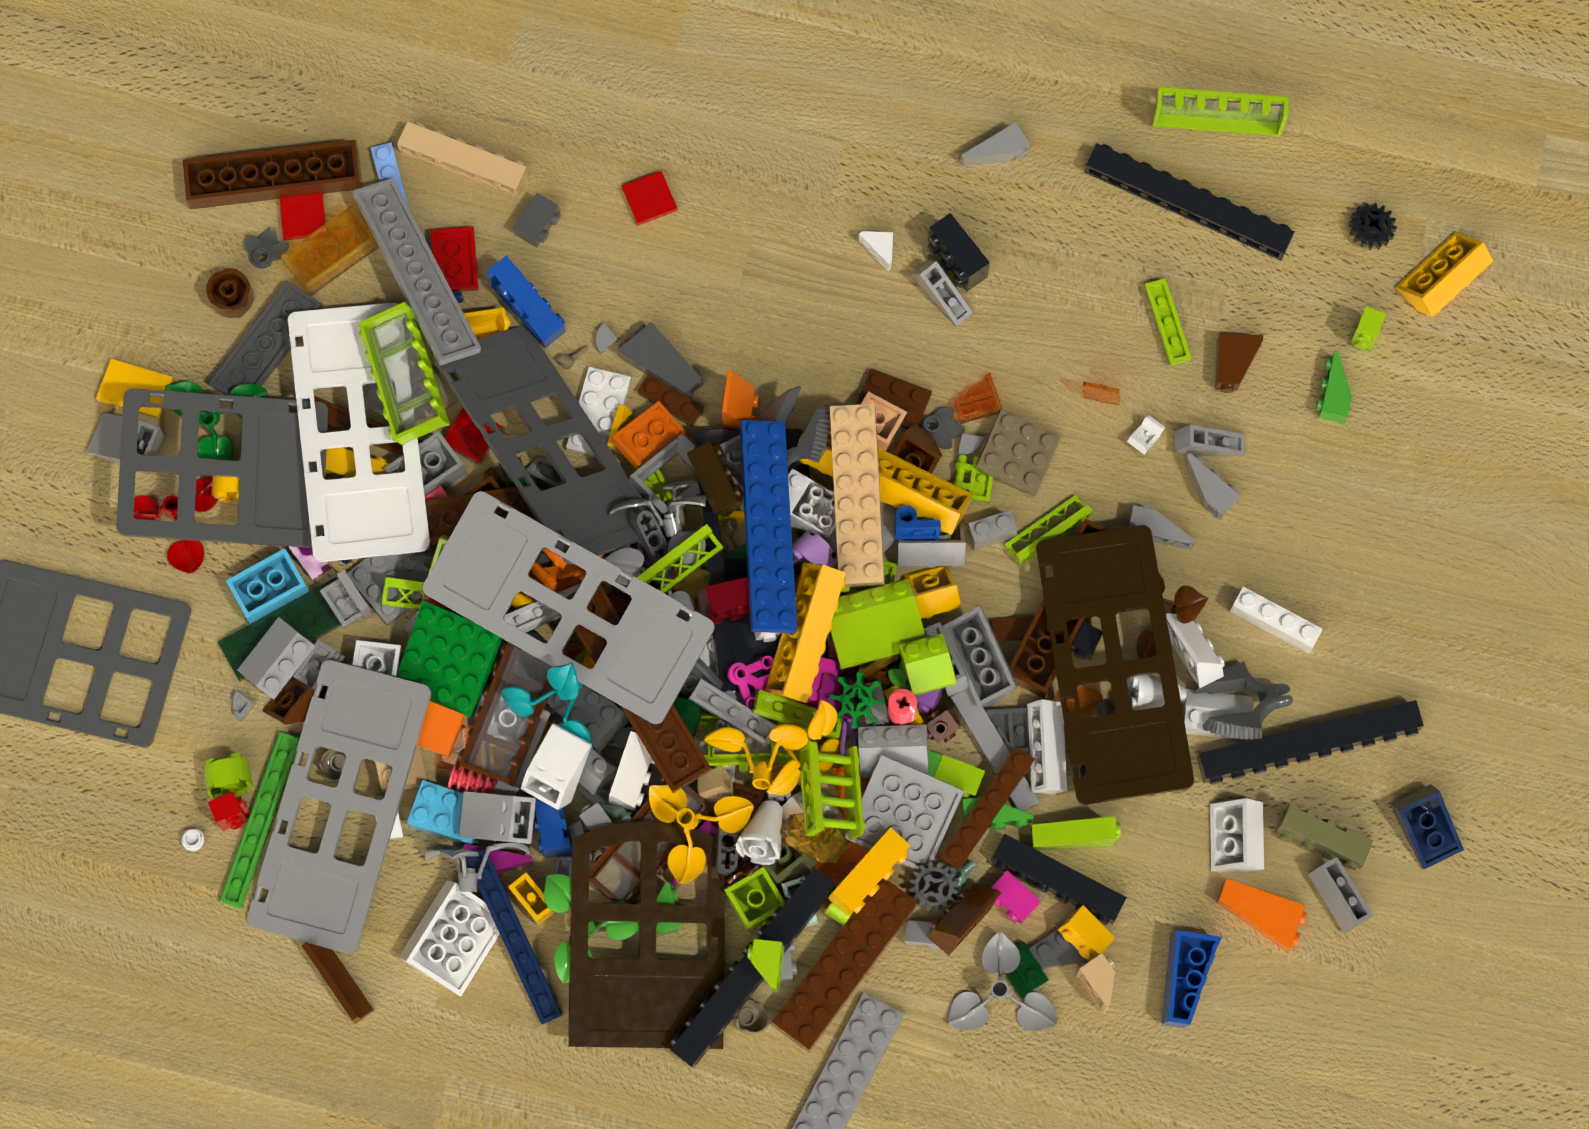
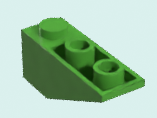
[1316,350,1352,424]
[962,797,1034,830]

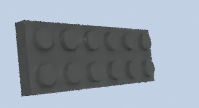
[208,280,323,395]

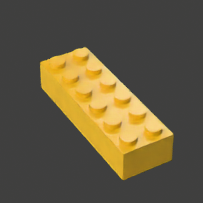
[765,563,846,703]

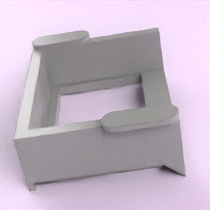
[629,435,699,519]

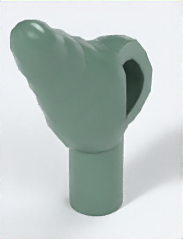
[600,803,633,823]
[948,860,977,902]

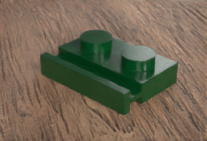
[1004,942,1049,999]

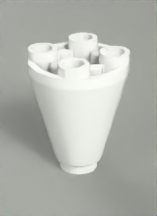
[1127,674,1186,711]

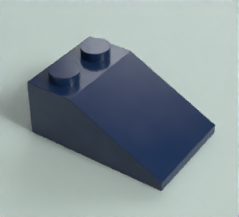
[1391,784,1464,870]

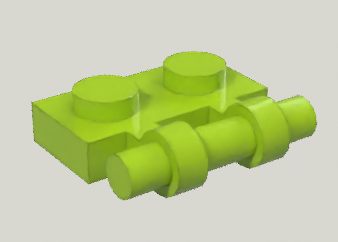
[952,455,993,504]

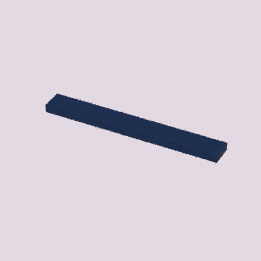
[466,848,562,1025]

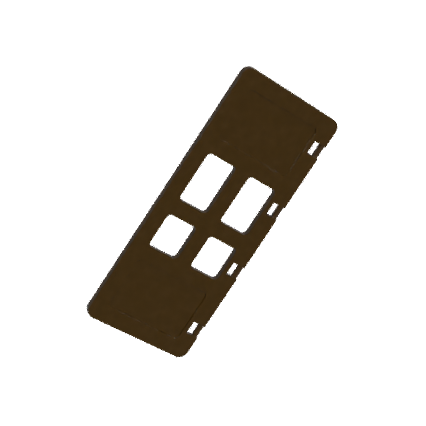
[1036,525,1194,805]

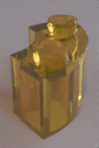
[780,813,847,863]

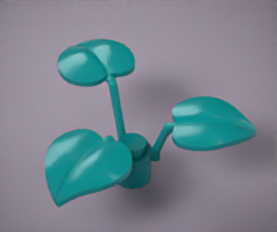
[501,663,593,750]

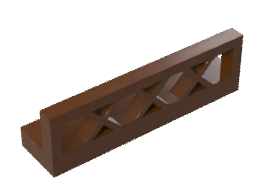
[301,942,375,1024]

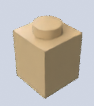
[696,766,733,804]

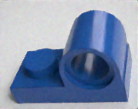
[894,505,941,539]

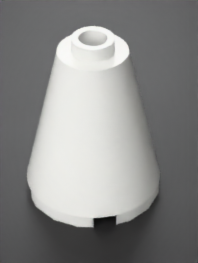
[736,800,783,865]

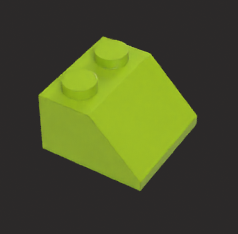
[899,633,956,695]
[748,939,785,992]

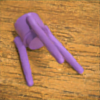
[839,717,859,755]

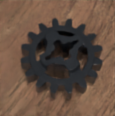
[1348,203,1397,250]

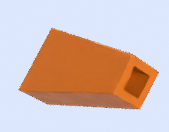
[1217,878,1307,951]

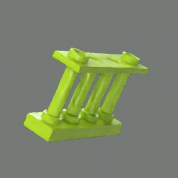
[799,741,865,840]

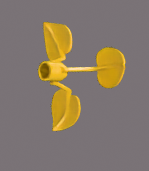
[766,700,840,795]
[704,724,808,790]
[649,785,754,884]

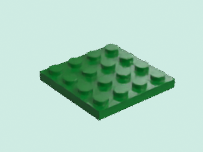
[396,600,502,718]

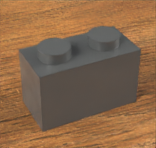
[513,193,561,248]

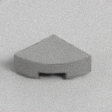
[596,323,618,354]
[958,433,984,456]
[232,690,255,722]

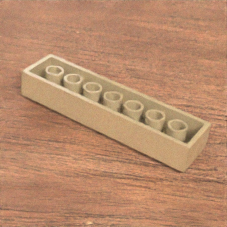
[830,404,885,587]

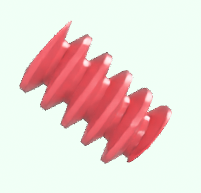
[887,689,917,726]
[448,763,497,794]

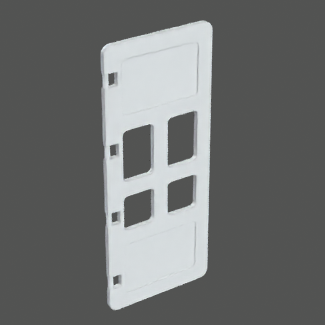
[288,303,430,562]

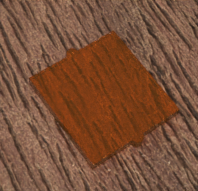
[1083,382,1120,405]

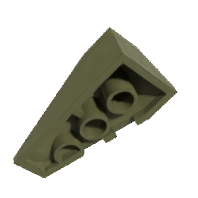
[763,800,818,883]

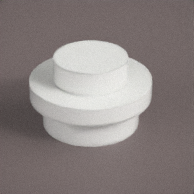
[181,828,205,851]

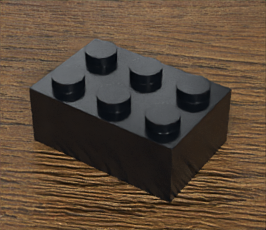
[927,213,990,292]

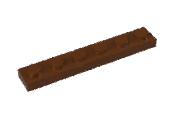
[940,746,1035,871]

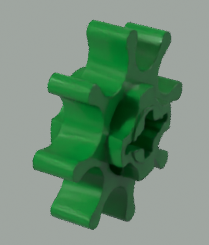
[829,671,887,728]

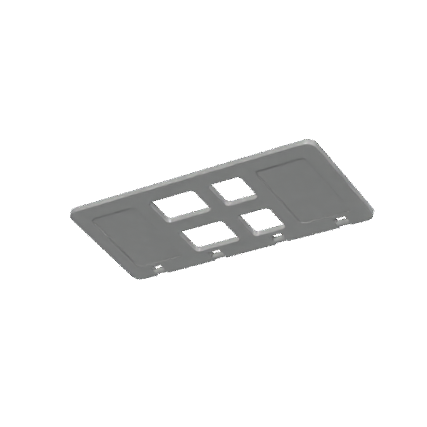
[423,491,715,724]
[247,660,432,954]

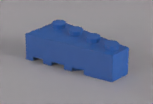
[486,255,565,349]
[528,795,572,858]
[1161,930,1222,1028]

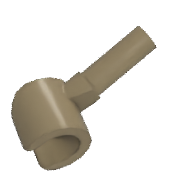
[559,346,588,369]

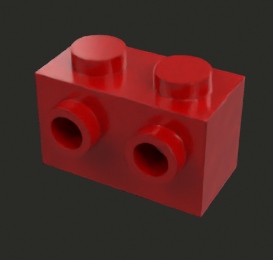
[208,791,250,831]

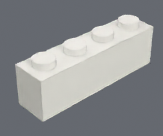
[1230,587,1323,654]
[1027,699,1067,795]

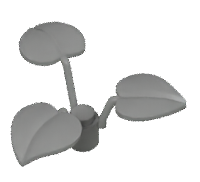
[609,479,707,537]
[605,531,706,622]
[425,842,530,892]
[947,932,1057,1031]

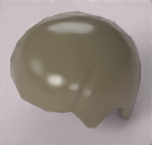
[319,749,346,782]
[733,999,770,1035]

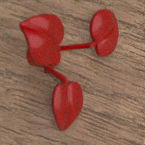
[133,477,218,574]

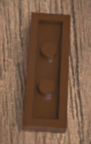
[637,374,704,428]

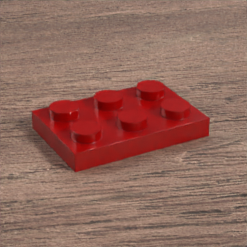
[430,226,479,292]

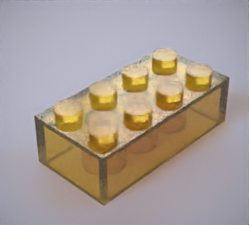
[281,205,379,296]

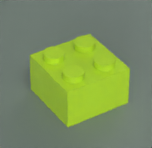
[724,867,786,933]

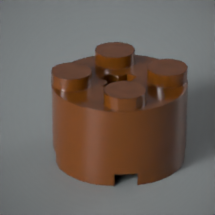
[206,268,254,318]

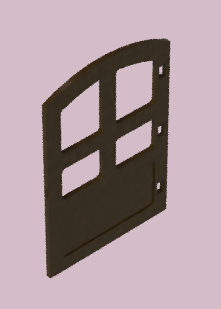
[568,821,726,1049]

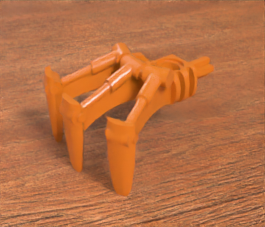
[529,548,604,593]

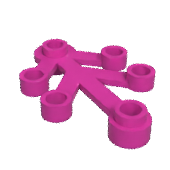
[727,656,803,720]

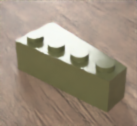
[1276,801,1373,870]

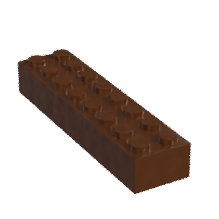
[183,139,362,209]
[1009,518,1109,699]
[772,878,918,1053]

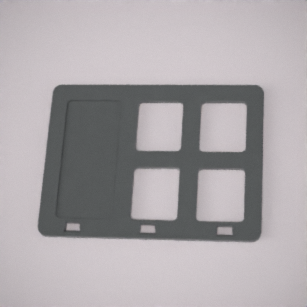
[116,389,328,548]
[0,560,191,748]

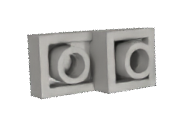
[904,920,941,950]

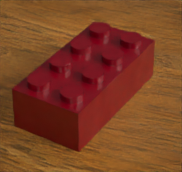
[694,577,796,625]

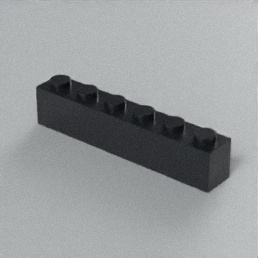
[991,834,1127,925]

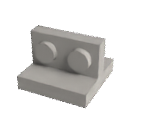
[320,570,373,629]

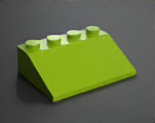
[829,579,926,669]

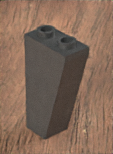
[618,322,703,398]

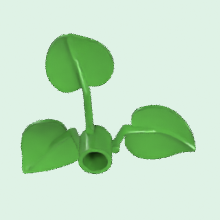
[544,874,639,984]

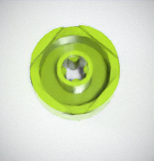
[203,753,253,799]

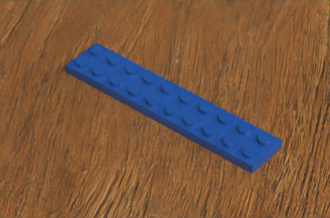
[740,420,797,633]

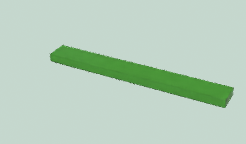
[219,731,300,909]

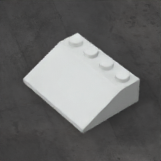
[398,880,500,996]

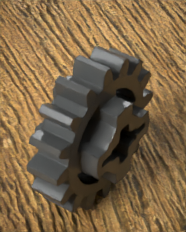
[909,861,959,911]

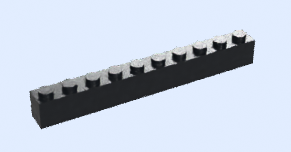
[1084,143,1295,261]
[1196,700,1424,785]
[670,868,837,1069]

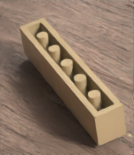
[397,121,528,197]

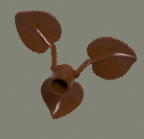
[1136,573,1208,659]

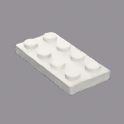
[566,367,631,457]

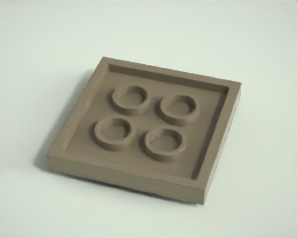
[975,409,1061,497]

